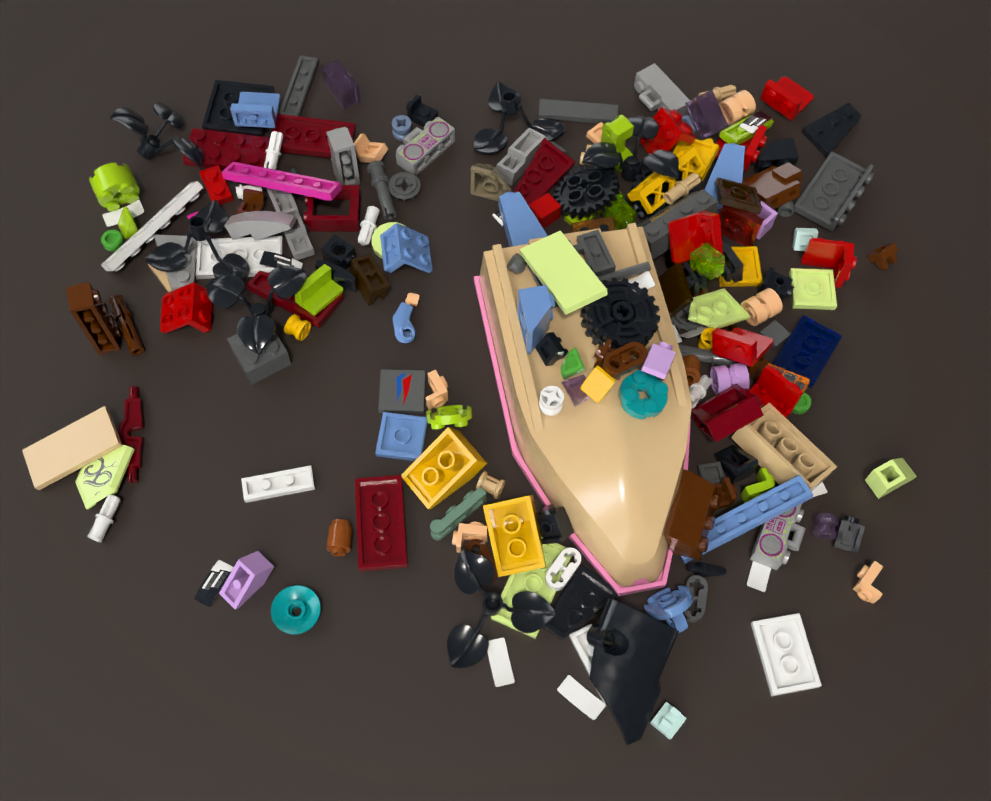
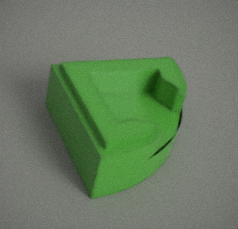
[561,348,586,380]

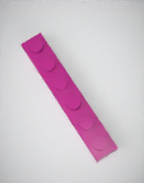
[222,162,342,201]

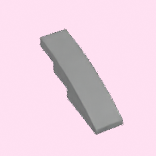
[267,188,315,260]

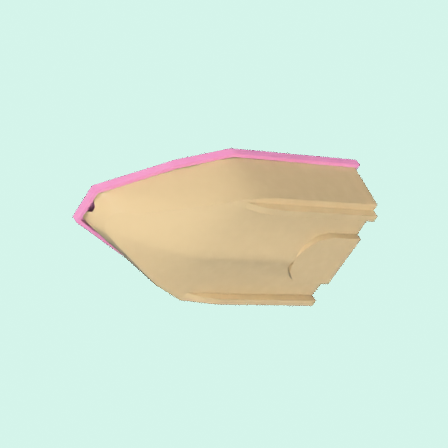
[474,223,692,596]

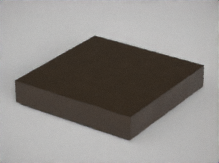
[714,177,762,214]
[658,263,693,319]

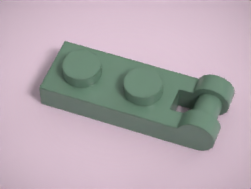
[430,487,487,541]

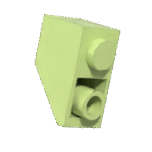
[865,458,917,499]

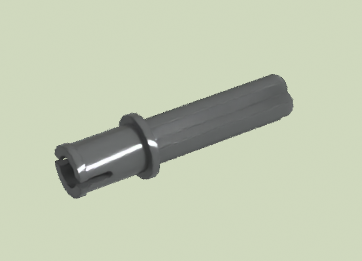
[678,344,735,367]

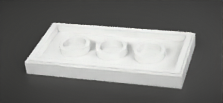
[195,236,283,279]

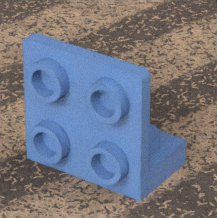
[230,92,280,128]
[380,223,433,273]

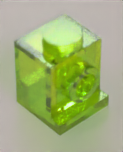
[603,194,636,230]
[690,243,725,280]

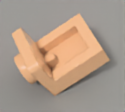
[354,134,388,163]
[426,370,448,410]
[452,522,488,553]
[853,561,883,604]

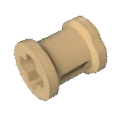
[476,471,506,499]

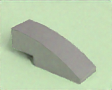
[496,128,546,186]
[224,211,297,241]

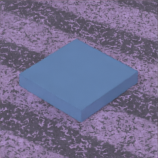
[375,412,428,461]

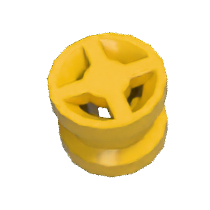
[284,314,311,342]
[698,328,715,351]

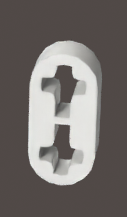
[545,548,581,591]

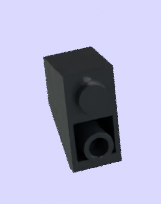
[754,138,799,173]

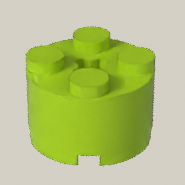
[89,163,140,212]

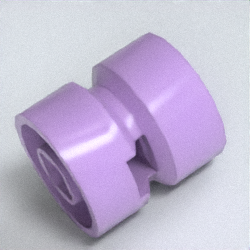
[710,363,750,395]

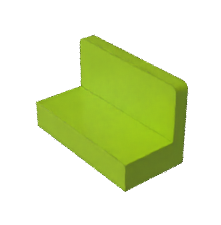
[295,264,343,316]

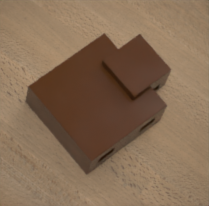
[742,162,802,209]

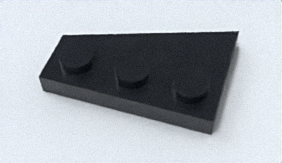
[802,103,861,159]
[543,565,618,640]

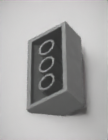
[637,189,718,259]

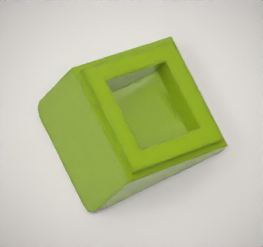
[118,207,138,239]

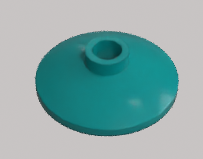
[271,585,321,635]

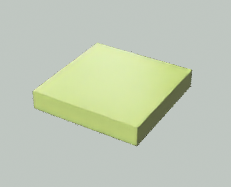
[789,268,837,310]

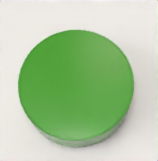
[101,230,124,251]
[792,392,811,414]

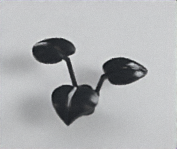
[474,81,566,154]
[110,102,204,169]
[582,116,679,181]
[145,200,250,280]
[206,265,307,354]
[447,549,555,668]

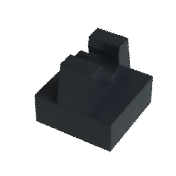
[535,332,568,366]

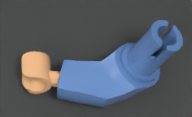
[392,293,419,343]

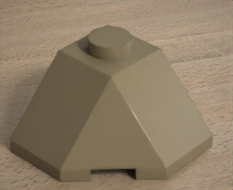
[471,163,511,201]

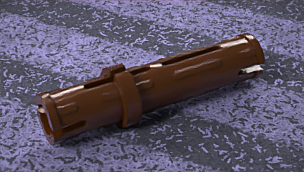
[109,295,144,356]

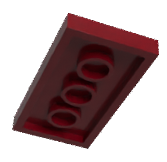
[268,114,356,158]
[182,128,270,170]
[354,475,407,572]

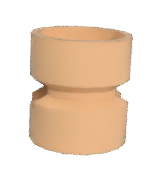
[717,90,756,126]
[741,288,783,326]

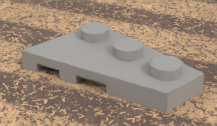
[154,235,197,291]

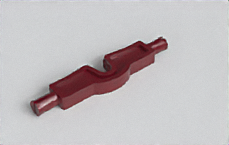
[118,386,144,483]

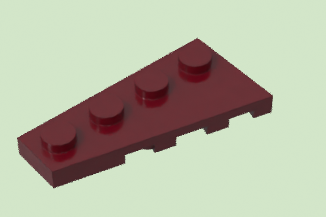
[514,138,575,205]
[247,271,344,328]

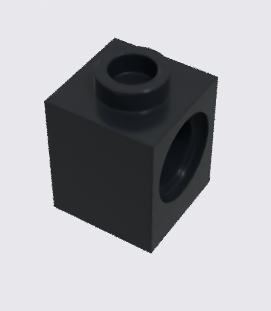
[321,234,356,270]

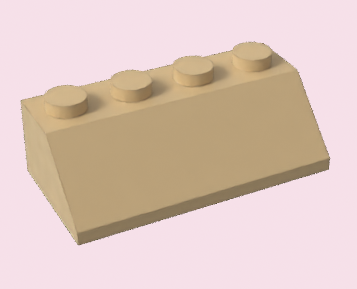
[731,402,837,492]

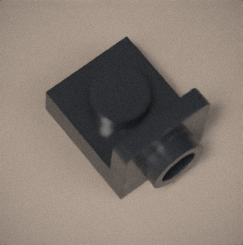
[406,94,438,127]
[832,515,866,554]

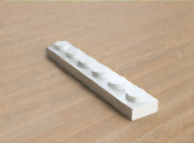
[101,181,203,272]

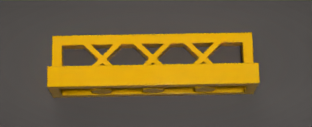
[627,146,706,214]

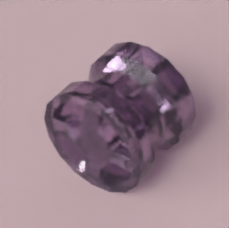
[812,513,839,540]

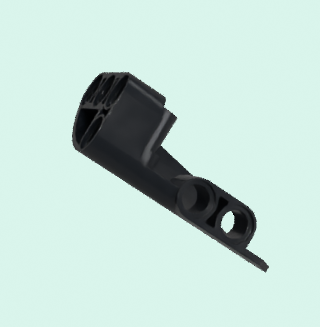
[587,598,679,745]

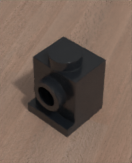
[758,267,794,302]
[536,505,574,544]

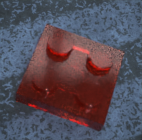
[719,205,764,247]

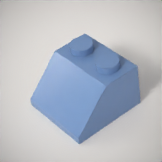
[517,285,555,354]

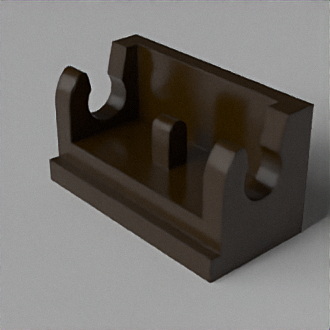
[349,253,390,306]

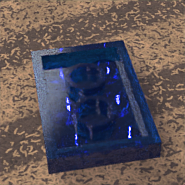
[773,315,842,389]

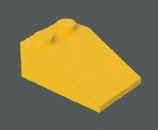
[401,427,487,510]
[483,495,546,577]

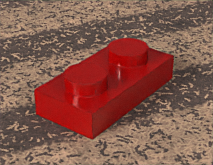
[199,165,233,205]

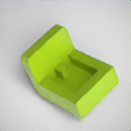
[740,467,775,503]

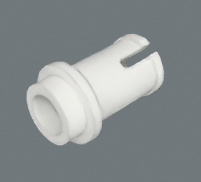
[236,184,262,201]

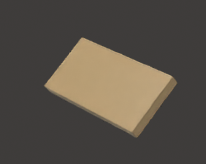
[22,406,122,490]

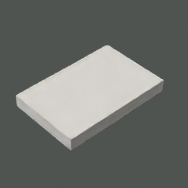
[751,613,822,697]

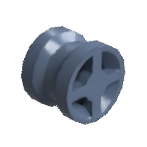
[391,115,412,141]

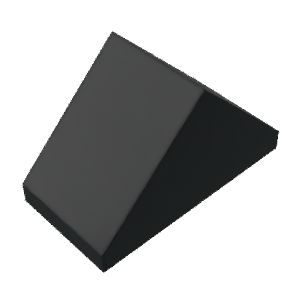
[714,445,758,484]

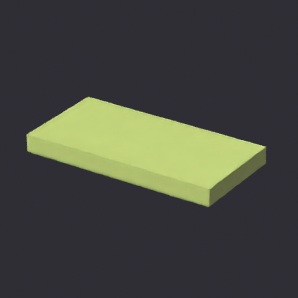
[520,231,607,315]
[491,537,572,639]

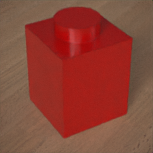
[529,193,561,229]

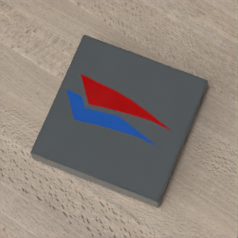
[378,369,426,414]

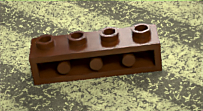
[66,282,121,355]

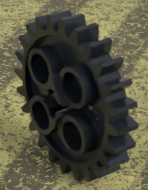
[553,164,621,220]

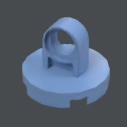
[644,585,694,634]

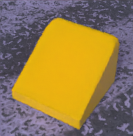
[580,365,616,403]

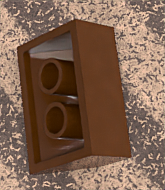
[664,469,721,560]

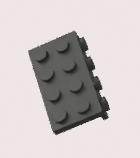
[794,151,874,232]

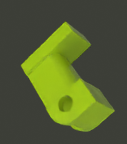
[601,115,634,173]

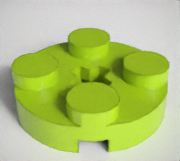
[426,405,473,429]

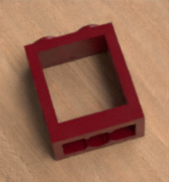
[304,185,361,232]
[691,384,764,442]

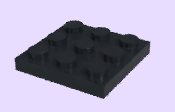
[202,80,275,137]

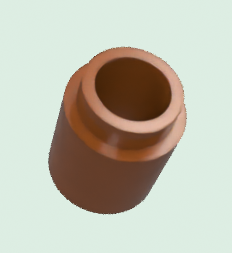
[682,355,701,386]
[326,519,352,557]

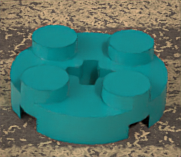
[618,370,668,419]

